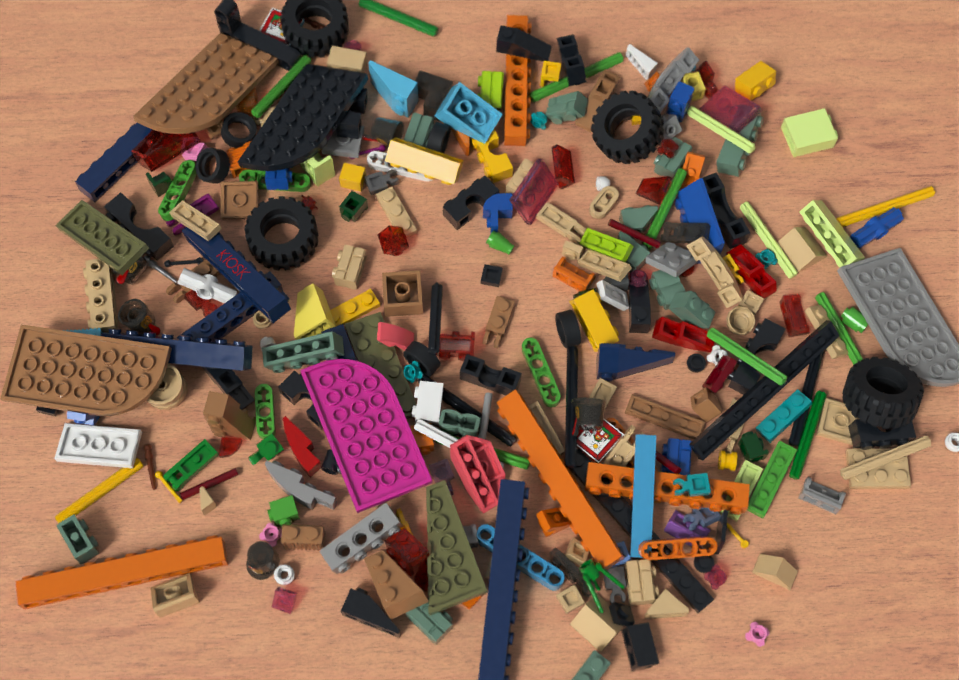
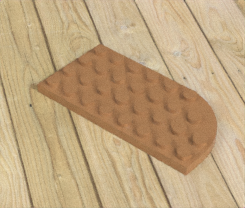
[133,33,279,134]
[0,324,172,416]

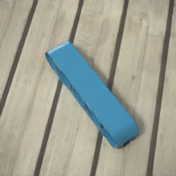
[477,525,564,591]

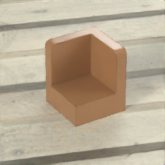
[690,387,722,423]

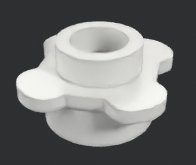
[707,345,728,366]

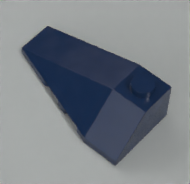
[596,343,675,382]

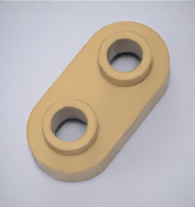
[589,186,619,219]

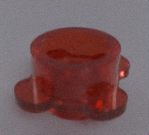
[657,139,679,159]
[301,195,318,211]

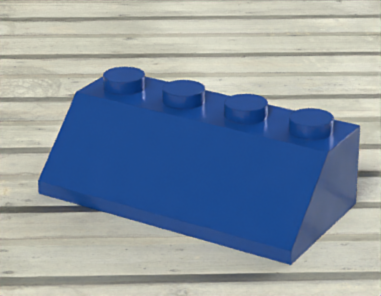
[675,178,725,264]

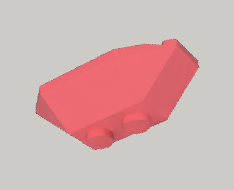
[450,435,506,514]

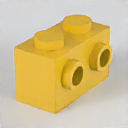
[735,61,776,101]

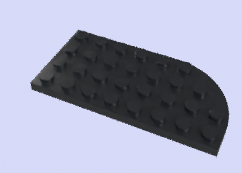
[238,64,369,171]

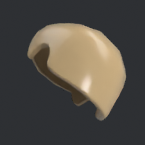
[726,306,756,335]

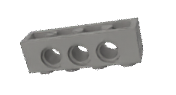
[319,503,403,574]

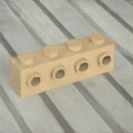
[83,259,119,333]

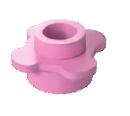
[259,523,282,547]
[745,622,770,647]

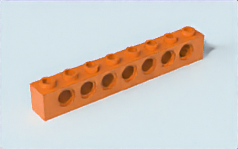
[504,15,531,146]
[584,462,750,515]

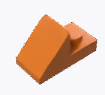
[681,151,705,189]
[536,508,572,537]

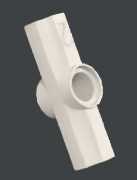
[177,268,237,303]

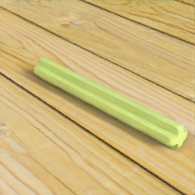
[686,106,756,153]
[740,202,798,279]

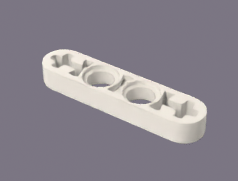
[367,151,433,181]

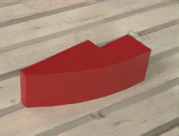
[726,244,777,299]
[652,316,715,352]
[283,416,321,478]

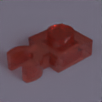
[184,290,218,317]

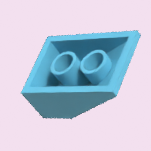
[369,60,419,118]
[434,82,503,144]

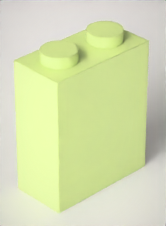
[781,108,838,157]

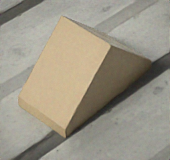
[752,554,798,590]
[645,589,689,619]

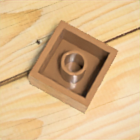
[382,270,423,317]

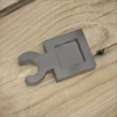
[364,170,399,195]
[603,566,627,604]

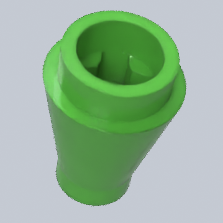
[486,230,515,255]

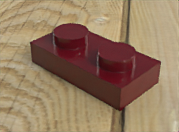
[702,355,737,394]

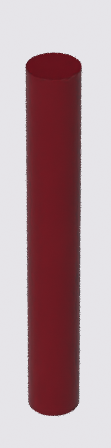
[608,219,661,249]
[655,450,681,474]
[180,468,239,500]

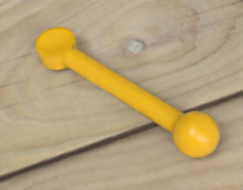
[155,471,182,504]
[720,514,749,548]

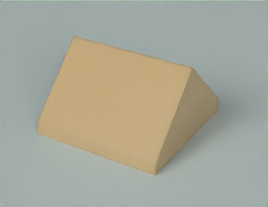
[777,227,827,273]
[151,573,200,618]
[570,594,624,653]

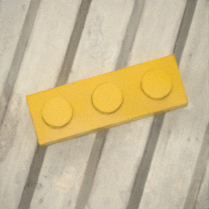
[330,289,380,327]

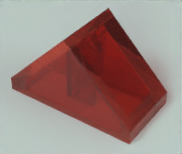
[636,176,672,205]

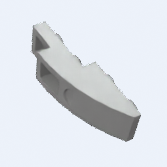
[265,460,337,510]

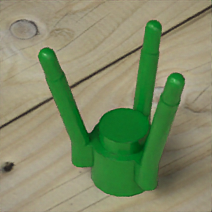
[579,559,625,613]

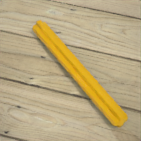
[836,186,935,227]

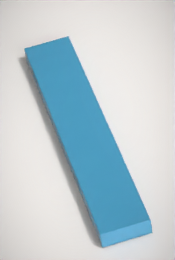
[630,434,656,558]

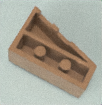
[203,391,256,440]
[364,550,429,620]

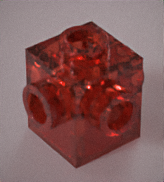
[378,225,409,256]

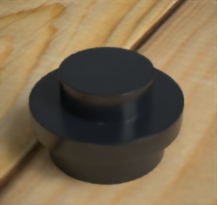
[686,354,706,373]
[694,555,714,573]

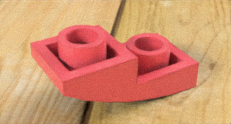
[377,322,414,351]

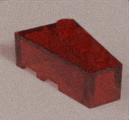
[131,130,201,172]

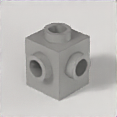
[660,113,682,142]

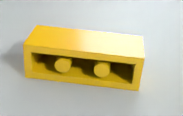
[569,289,620,352]

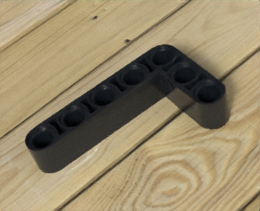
[214,0,302,71]

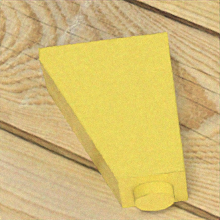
[294,283,336,340]

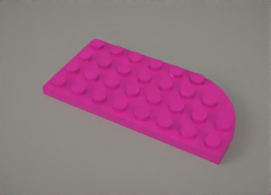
[300,359,433,513]

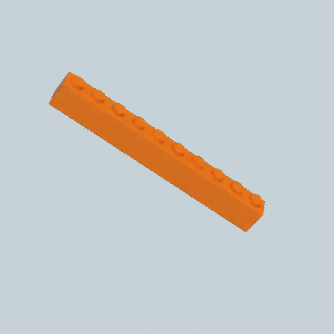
[496,389,625,570]
[16,535,228,610]

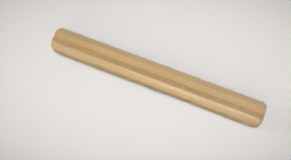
[840,436,931,480]

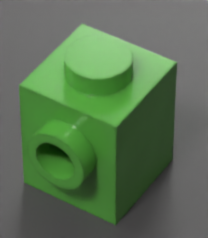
[267,495,300,527]

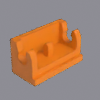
[553,256,596,291]

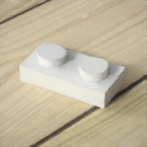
[597,280,629,311]

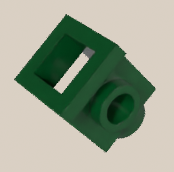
[339,190,368,222]
[738,431,769,463]

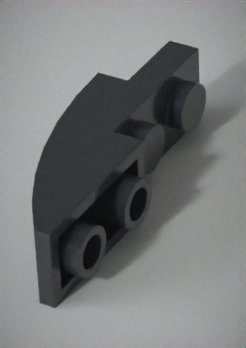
[201,366,255,410]

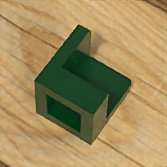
[145,172,172,197]

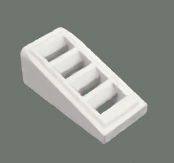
[626,44,658,80]

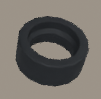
[221,112,257,148]
[426,122,451,153]
[196,148,230,184]
[555,310,581,348]
[403,341,440,377]

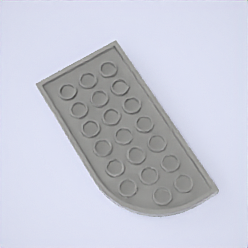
[837,248,959,387]

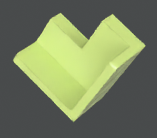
[300,153,335,187]

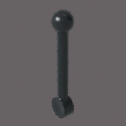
[164,257,204,267]

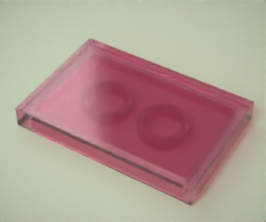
[699,85,762,133]
[509,159,559,225]

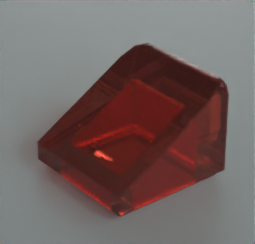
[695,61,715,87]

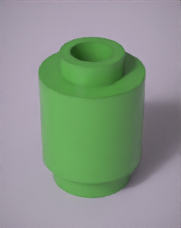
[840,306,868,333]

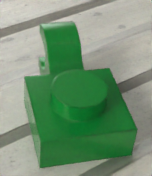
[248,433,284,465]

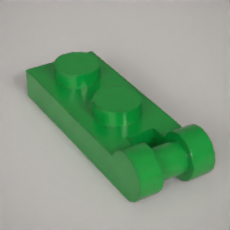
[163,439,219,492]

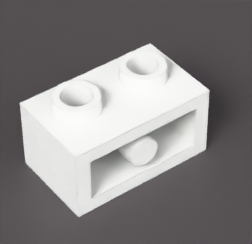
[412,381,443,426]

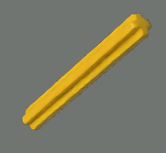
[55,458,143,523]

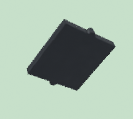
[715,510,728,555]

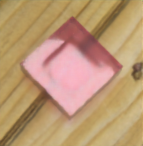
[272,586,297,614]

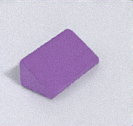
[664,510,710,548]

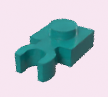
[673,473,711,497]

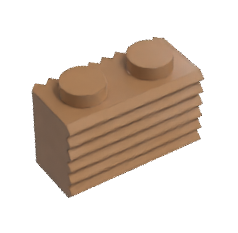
[281,524,325,551]

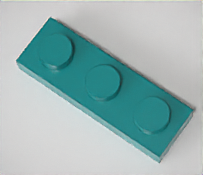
[756,389,812,443]

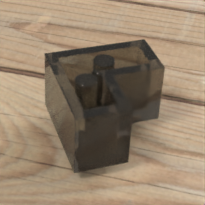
[415,71,453,121]

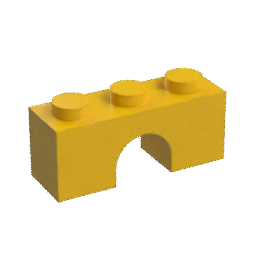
[470,129,513,183]

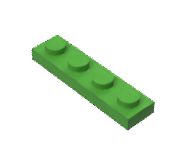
[747,440,797,519]

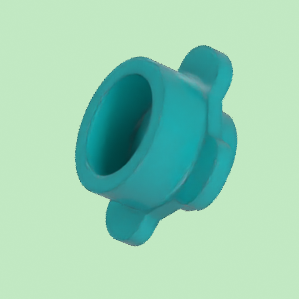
[530,112,548,130]
[755,249,777,269]
[403,361,423,383]

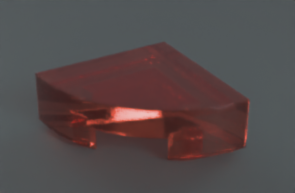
[219,437,242,458]

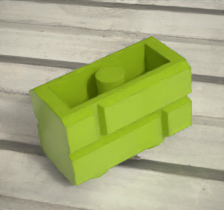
[477,71,504,110]

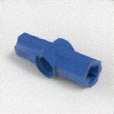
[850,207,904,249]

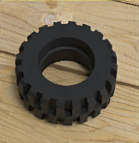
[281,0,349,58]
[591,90,664,164]
[245,196,318,271]
[842,357,924,429]

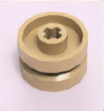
[147,364,187,410]

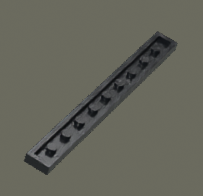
[689,320,840,461]
[564,448,714,614]

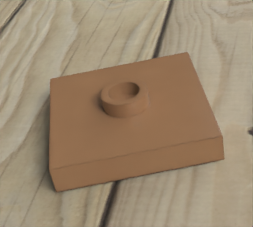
[221,181,259,219]

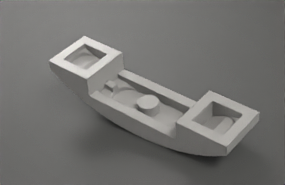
[648,47,699,112]

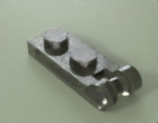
[660,222,711,243]
[549,547,595,597]

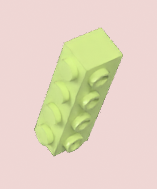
[800,200,865,267]

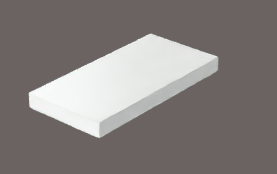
[54,423,142,468]

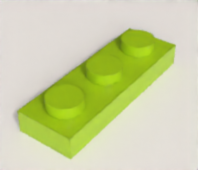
[579,228,634,262]

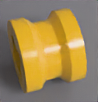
[718,450,737,471]

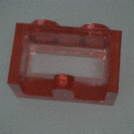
[436,331,475,361]

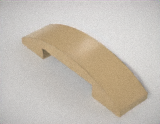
[686,236,743,308]

